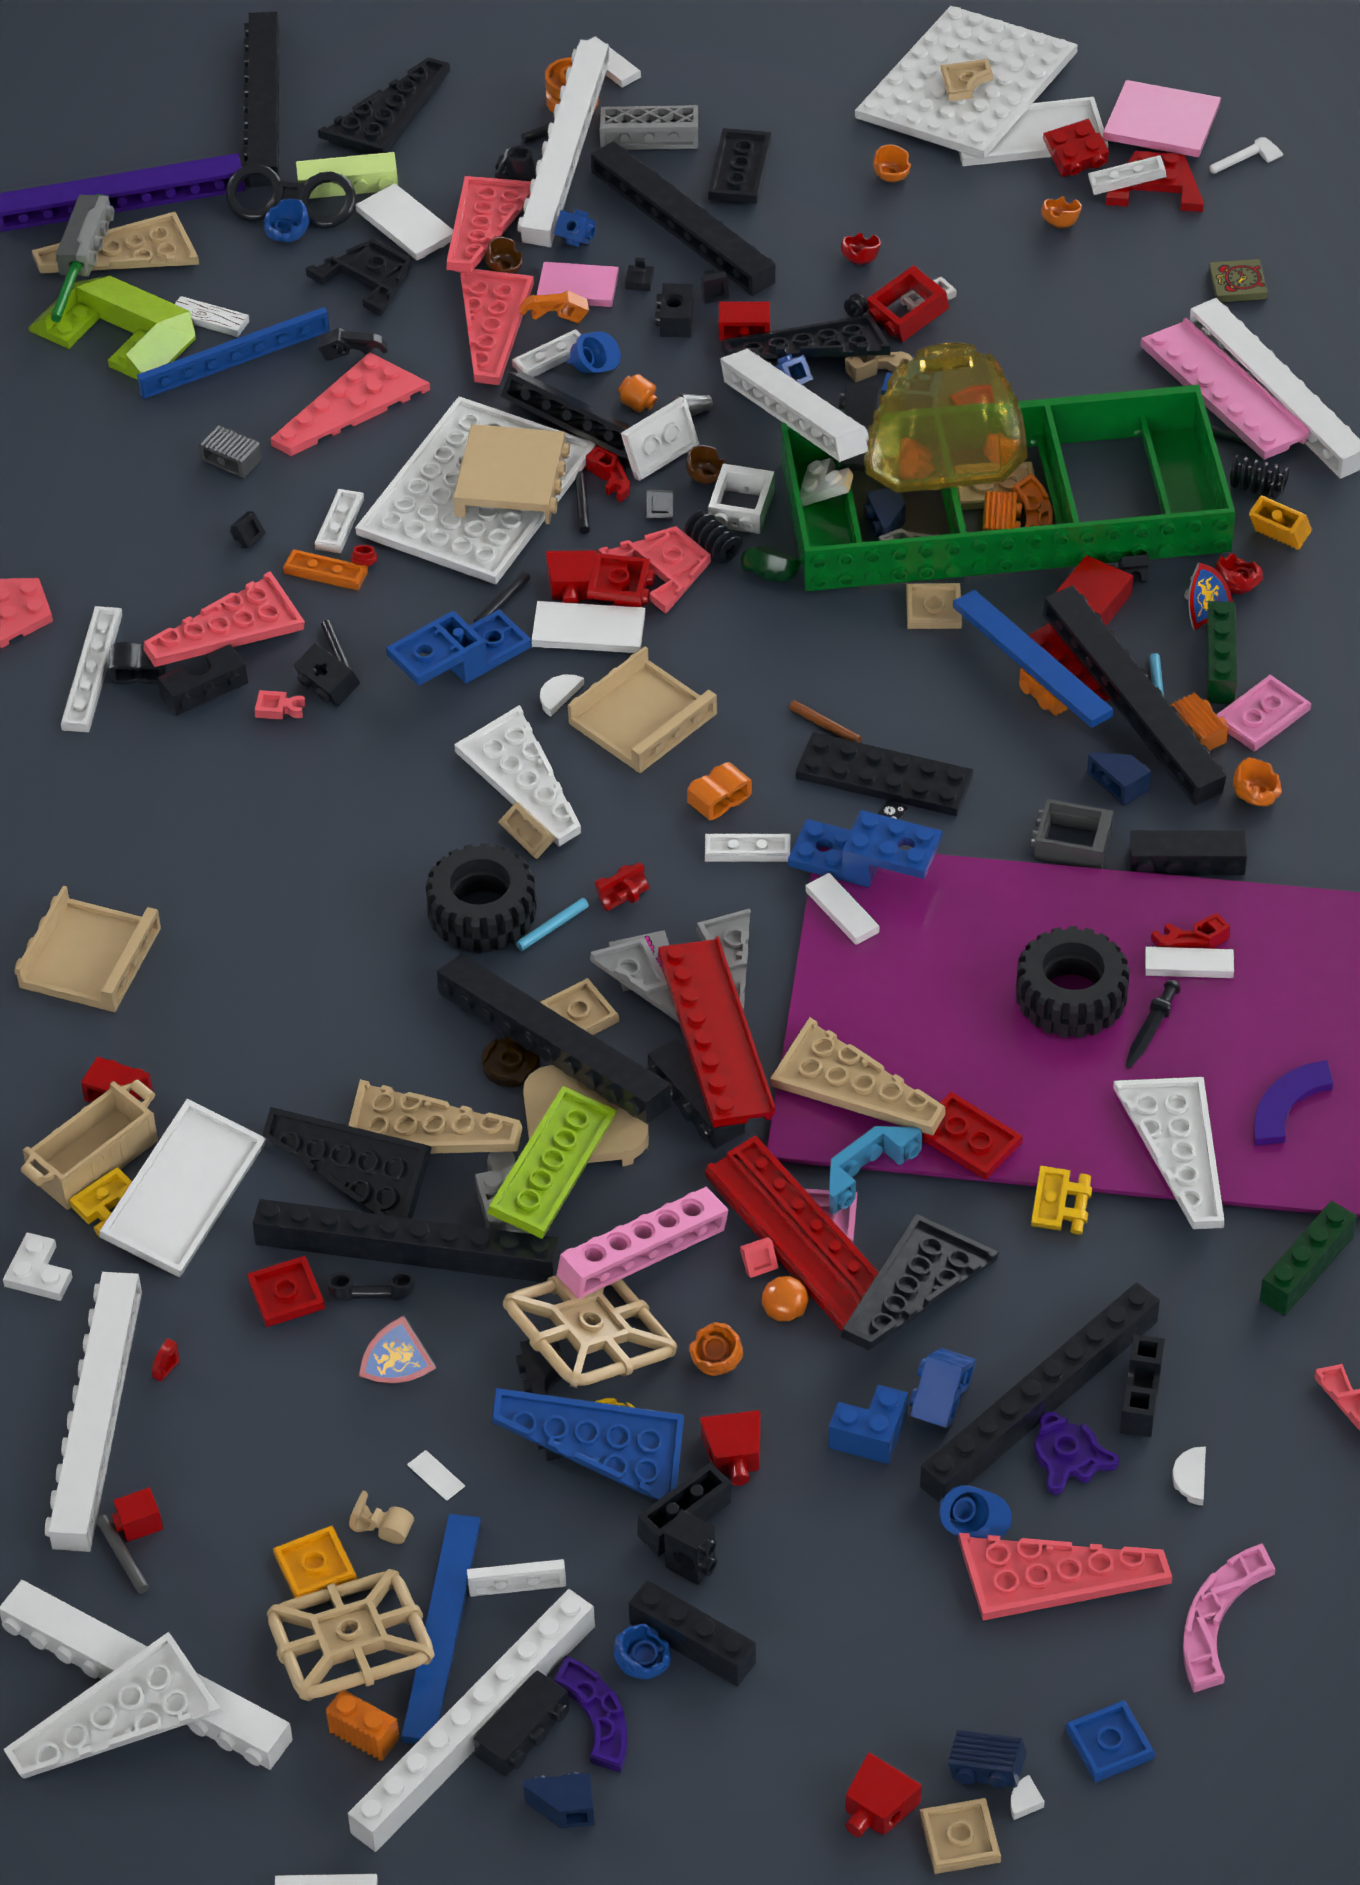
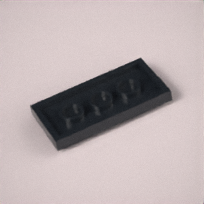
[708,128,771,204]

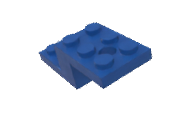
[386,609,532,686]
[788,810,943,888]

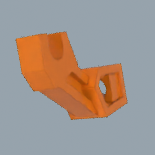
[519,290,589,324]

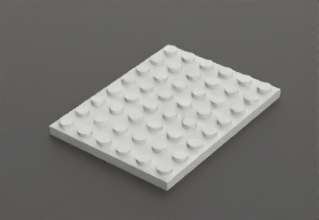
[855,6,1077,159]
[355,397,596,585]

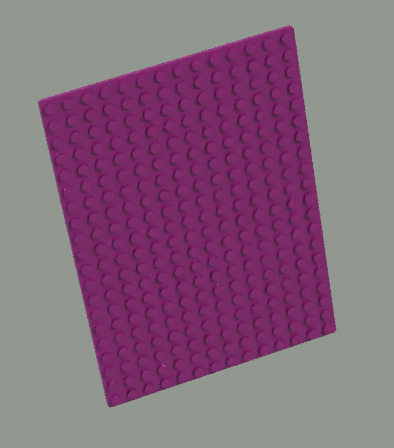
[767,847,1360,1218]

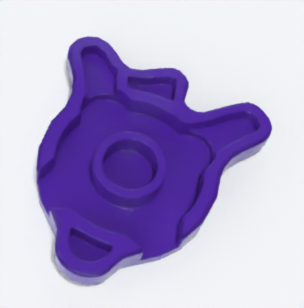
[1034,1412,1119,1495]

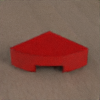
[152,1338,180,1382]

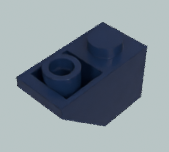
[863,486,906,538]
[523,1772,595,1828]

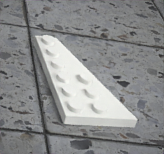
[454,705,581,846]
[3,1632,223,1779]

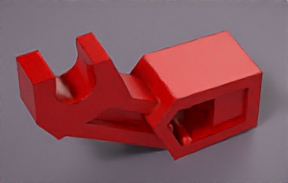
[586,445,630,502]
[1151,912,1230,949]

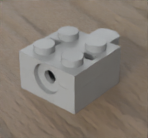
[475,1152,550,1234]

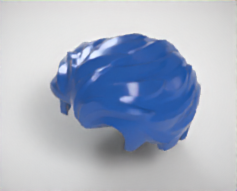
[264,199,309,242]
[613,1624,671,1679]

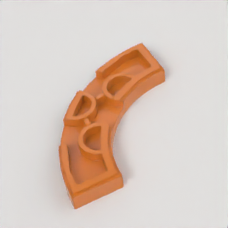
[1012,473,1053,527]

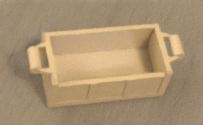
[21,1080,158,1210]

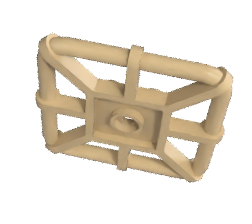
[503,1275,677,1389]
[267,1569,435,1701]

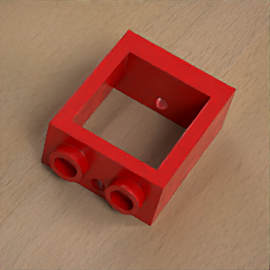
[867,265,949,342]

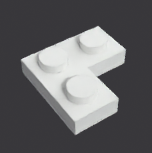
[800,458,854,506]
[3,1232,73,1301]

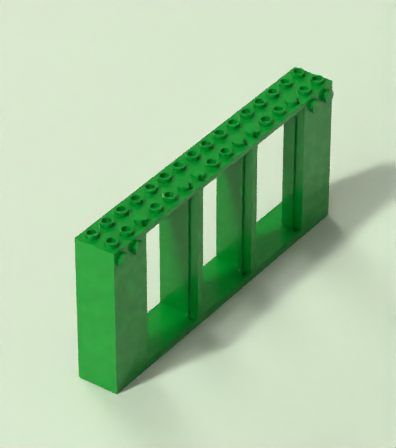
[781,385,1235,591]

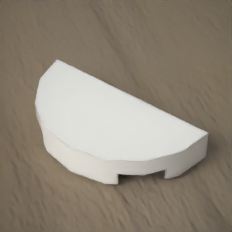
[540,674,584,717]
[1172,1446,1206,1506]

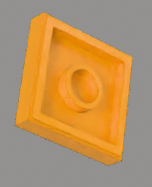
[273,1525,357,1598]

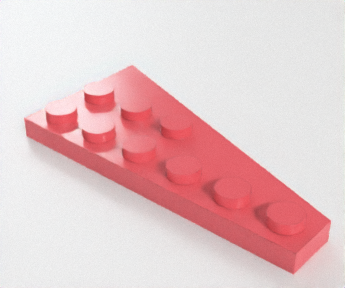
[460,269,534,385]
[270,352,430,456]
[144,571,305,667]

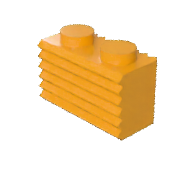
[1249,495,1312,550]

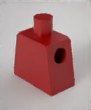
[546,550,597,604]
[700,1410,761,1486]
[845,1752,922,1838]

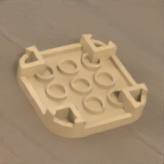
[523,1065,649,1167]

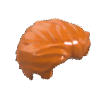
[1233,757,1282,806]
[689,1322,743,1376]

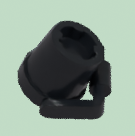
[495,146,537,181]

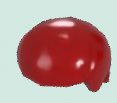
[841,232,881,265]

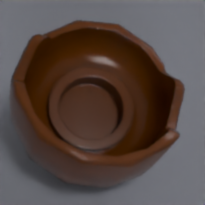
[485,237,523,274]
[686,445,726,485]

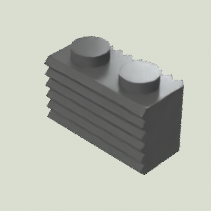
[199,425,262,478]

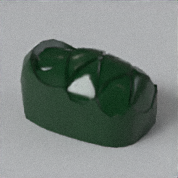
[741,545,801,582]

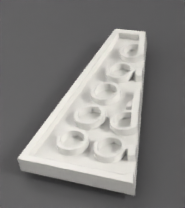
[1113,1077,1224,1229]

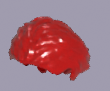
[1214,553,1263,594]

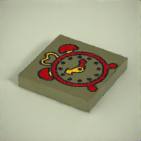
[1209,259,1268,302]

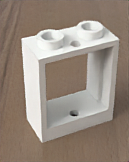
[708,464,775,534]

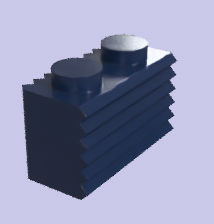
[948,1730,1027,1788]

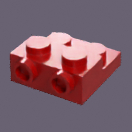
[1043,118,1109,177]
[587,553,655,607]

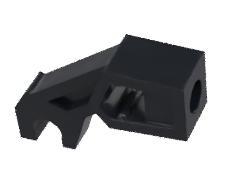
[318,327,388,361]

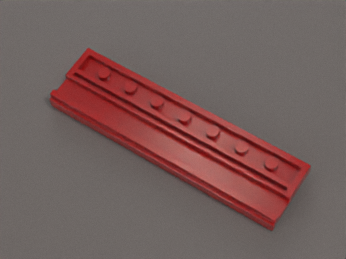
[658,936,775,1128]
[705,1135,879,1331]

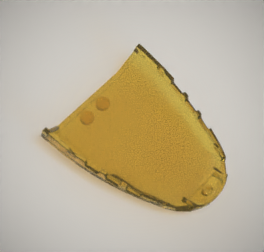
[864,342,1028,493]

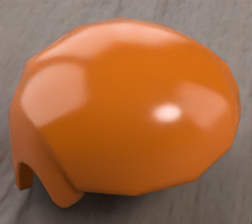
[873,144,911,183]
[1041,196,1082,228]
[761,1276,809,1322]

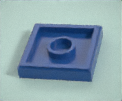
[1065,1700,1155,1783]

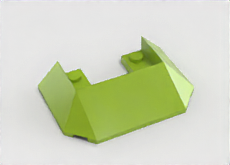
[28,276,196,379]

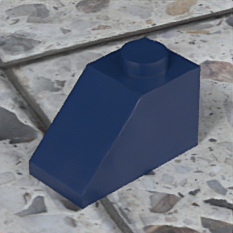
[1087,752,1151,806]

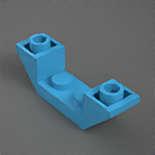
[829,1126,922,1215]

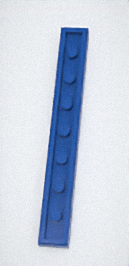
[137,307,330,399]
[953,589,1113,728]
[402,1514,481,1744]

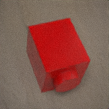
[111,1487,163,1542]

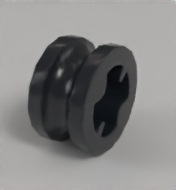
[844,293,869,317]

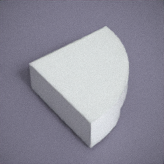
[1010,1775,1044,1820]

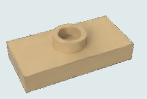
[498,801,556,859]

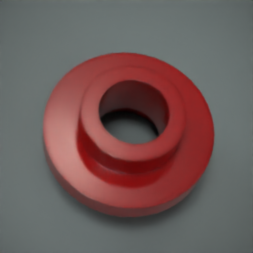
[350,545,377,567]

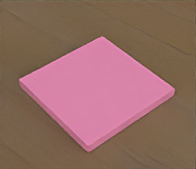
[1103,80,1221,157]

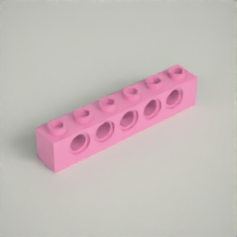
[557,1187,729,1299]

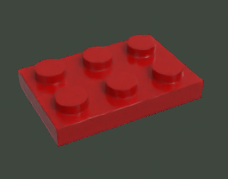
[922,1091,1023,1180]

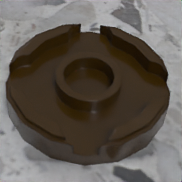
[481,1036,541,1087]

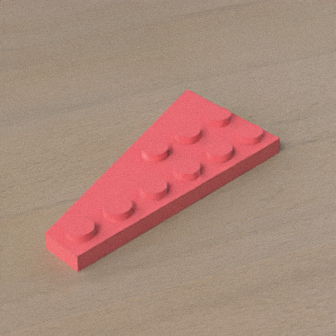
[446,176,531,272]
[958,1533,1172,1621]

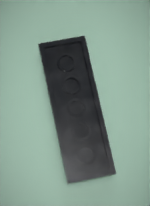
[796,732,973,816]

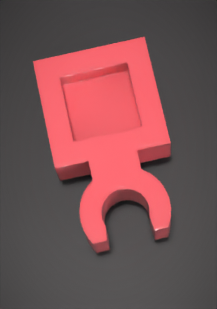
[255,690,306,720]

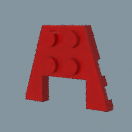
[1106,151,1204,212]

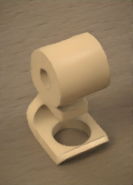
[349,1491,414,1544]

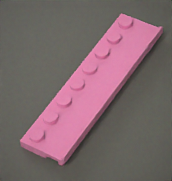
[1140,318,1310,460]

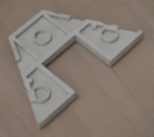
[590,908,751,1023]

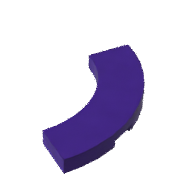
[1254,1060,1333,1145]
[554,1656,628,1773]

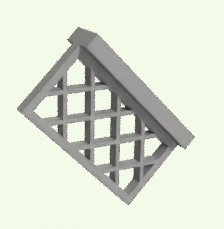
[600,105,698,150]

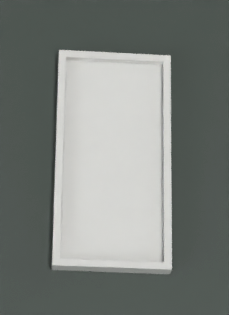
[958,97,1108,166]
[99,1099,266,1278]

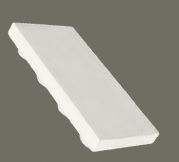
[356,183,453,260]
[532,601,645,653]

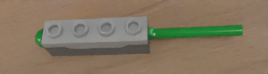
[51,194,114,322]

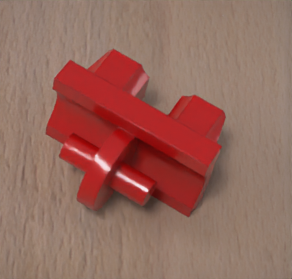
[594,862,650,911]

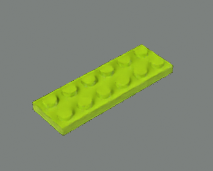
[487,1086,617,1239]

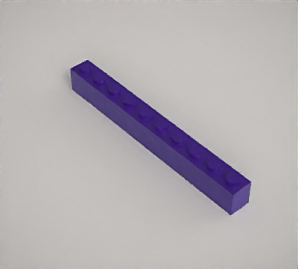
[0,153,245,232]

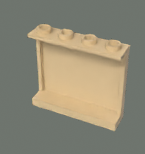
[453,424,570,524]
[568,646,717,773]
[14,886,161,1012]

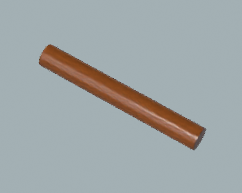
[789,700,862,743]

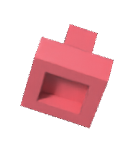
[740,1237,778,1278]

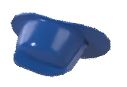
[566,331,621,374]
[939,1485,1012,1539]

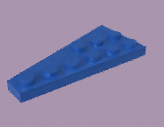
[491,1388,684,1501]

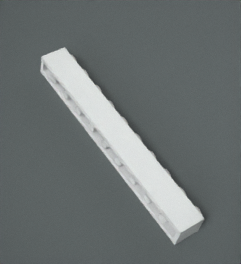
[518,39,610,247]
[1190,298,1360,479]
[720,349,869,462]
[45,1272,142,1552]
[0,1580,293,1770]
[348,1589,595,1852]

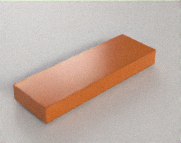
[283,549,368,591]

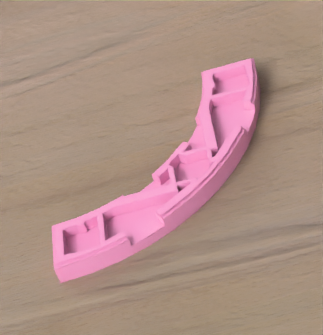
[1183,1543,1275,1693]

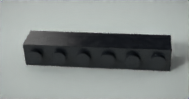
[500,372,632,459]

